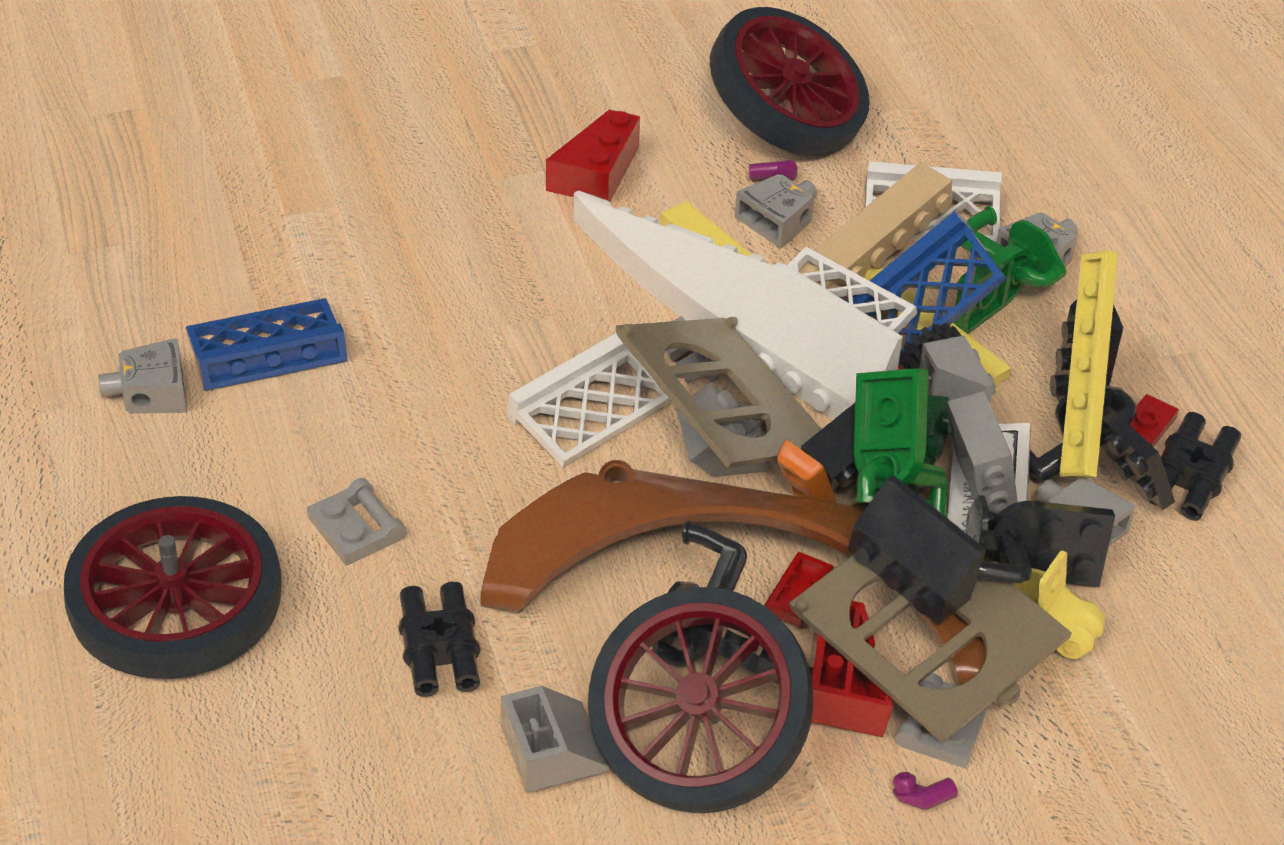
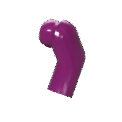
[893,772,958,810]

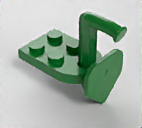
[953,206,1067,334]
[852,368,947,517]

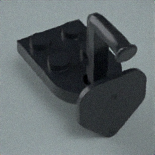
[1029,385,1175,510]
[966,495,1115,587]
[652,520,778,684]

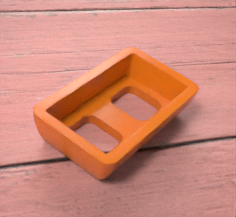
[777,440,837,503]

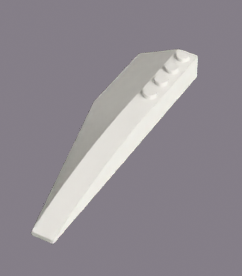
[573,190,903,420]

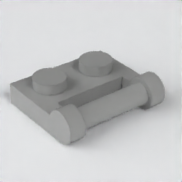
[307,478,407,566]
[895,673,989,769]

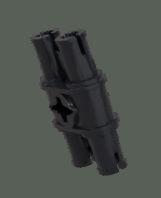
[1148,412,1241,521]
[398,581,481,697]

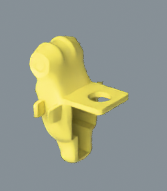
[994,550,1105,659]

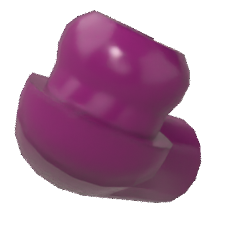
[749,160,798,181]

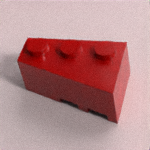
[546,109,640,202]
[809,601,893,737]

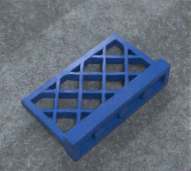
[845,211,1007,366]
[186,298,347,391]

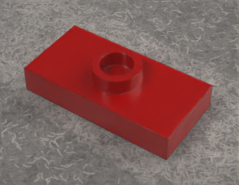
[1130,394,1179,447]
[765,551,834,627]

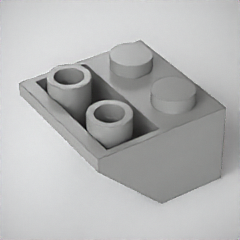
[919,336,995,403]
[676,383,772,477]
[501,686,609,793]

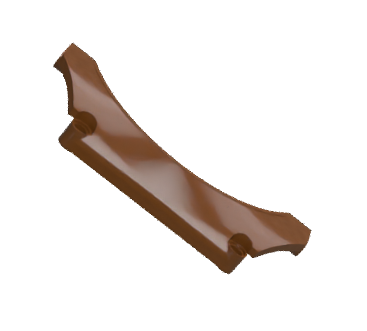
[480,460,986,685]

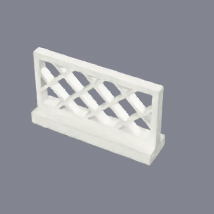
[865,161,1002,242]
[787,247,917,333]
[506,333,672,468]

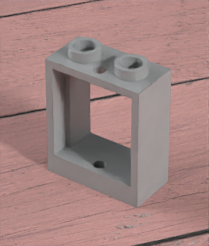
[947,391,1018,513]

